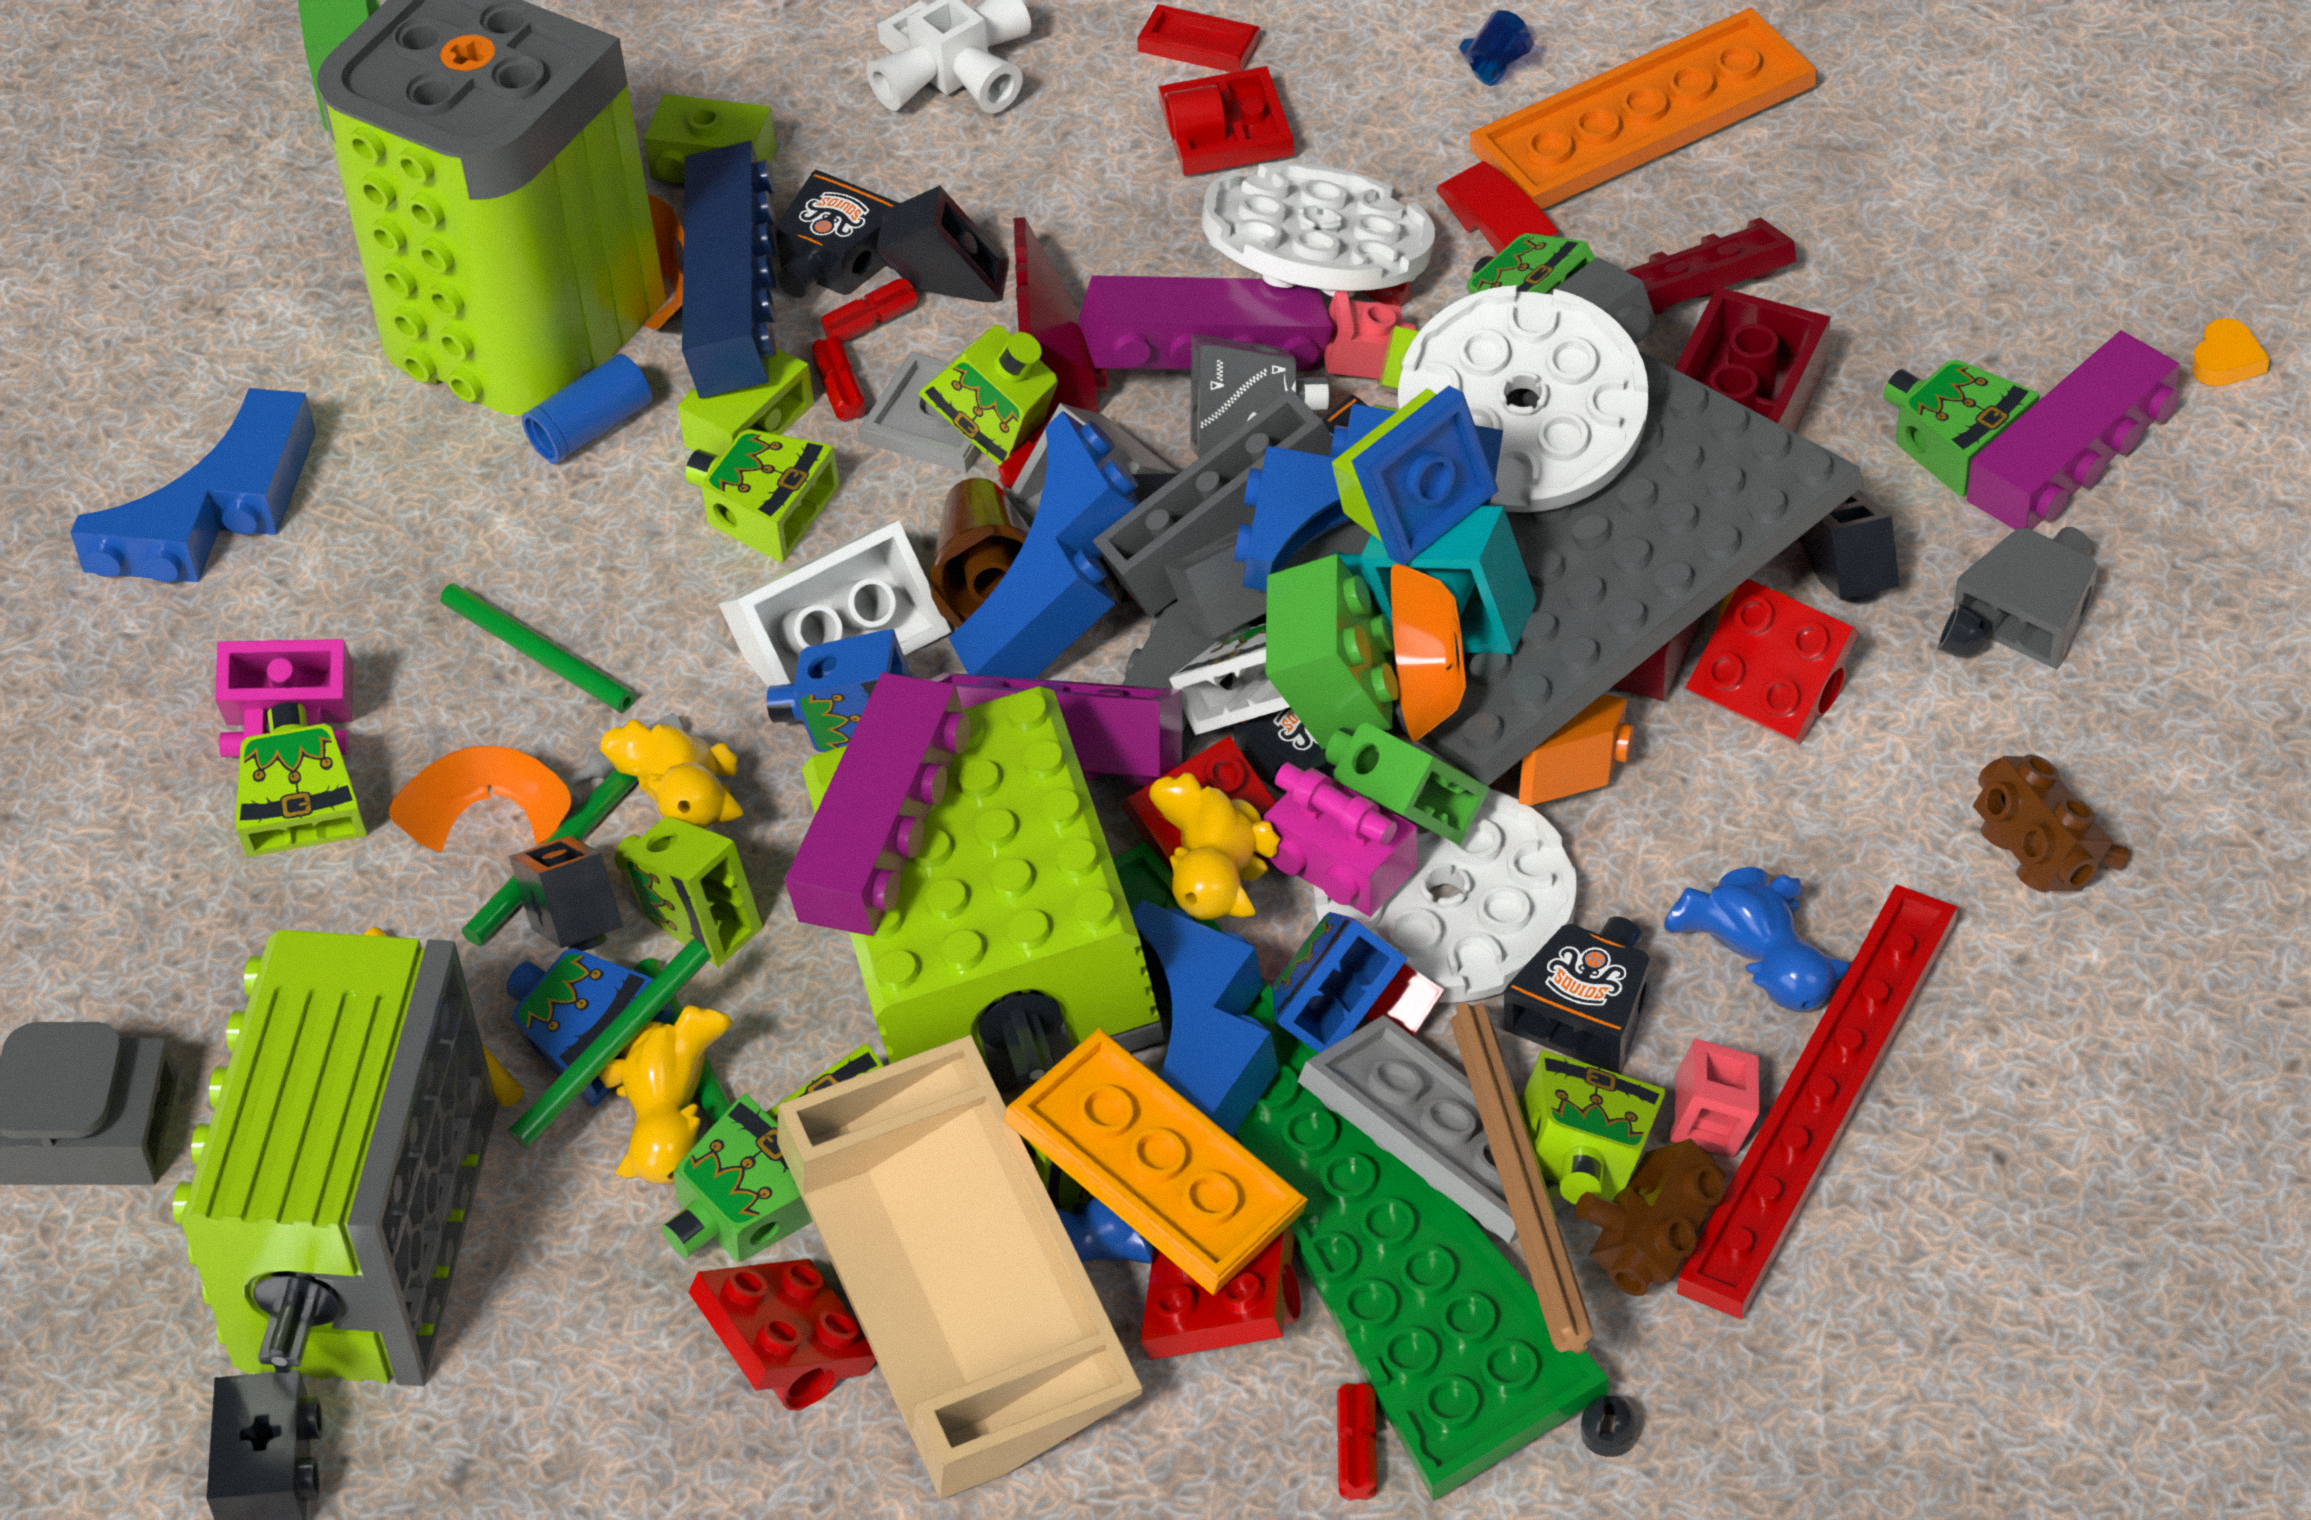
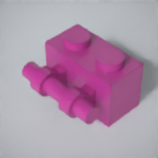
[215,639,353,757]
[1264,762,1418,918]

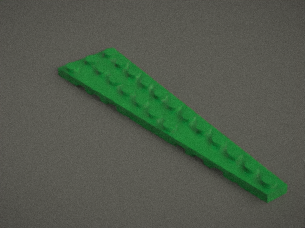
[1112,841,1609,1501]

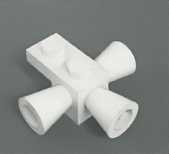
[866,0,1031,113]

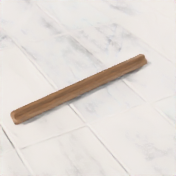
[1450,1001,1594,1354]

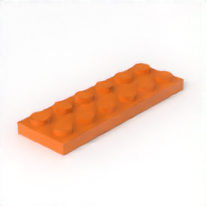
[1470,7,1817,210]

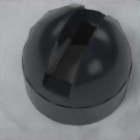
[1938,603,1990,658]
[1581,1394,1639,1457]

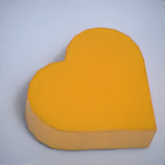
[2191,318,2270,386]

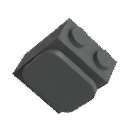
[0,1022,178,1185]

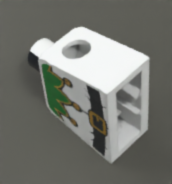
[1169,623,1290,735]

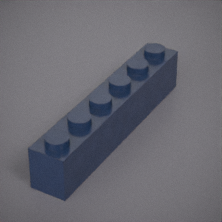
[682,140,777,398]

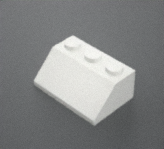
[718,520,951,687]

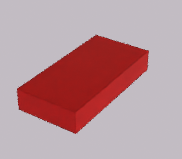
[1137,4,1261,73]

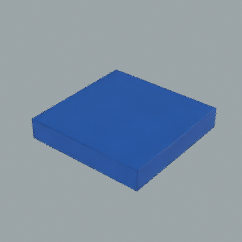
[1351,385,1499,566]

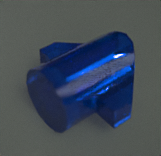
[1458,10,1535,86]

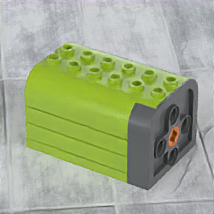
[317,0,667,416]

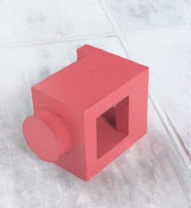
[1324,290,1416,379]
[1670,1038,1759,1157]

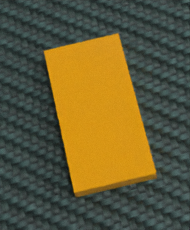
[1004,1028,1308,1296]

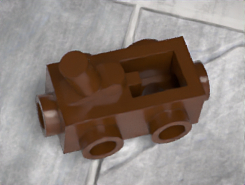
[1973,754,2129,892]
[1575,1138,1727,1296]

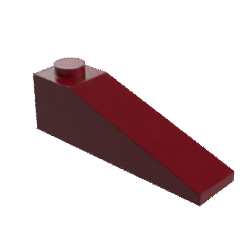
[1014,217,1108,420]

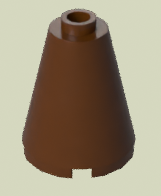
[929,478,1030,628]

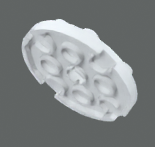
[1201,162,1435,298]
[1398,285,1648,512]
[1314,784,1576,1003]

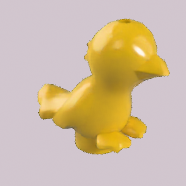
[600,719,744,829]
[1149,772,1280,920]
[598,1005,733,1185]

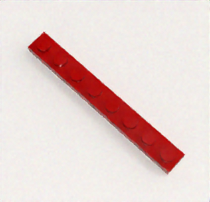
[1677,884,1958,1320]

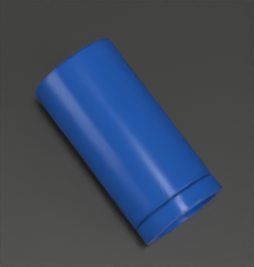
[521,353,652,464]

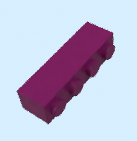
[1078,275,1333,371]
[1966,330,2180,530]
[785,672,970,936]
[929,673,1182,785]

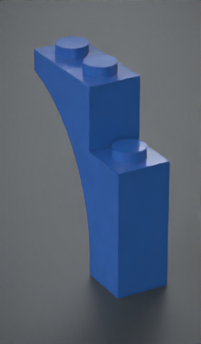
[70,388,316,582]
[1233,404,1503,591]
[948,411,1140,679]
[1131,899,1279,1137]

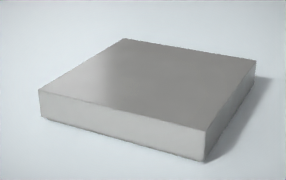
[858,351,981,473]

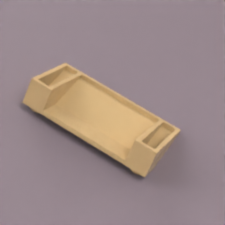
[777,1035,1142,1500]

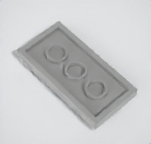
[1297,1015,1570,1244]

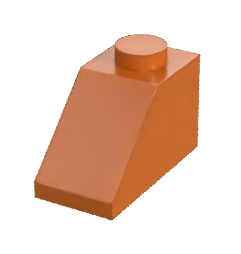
[1518,694,1634,806]

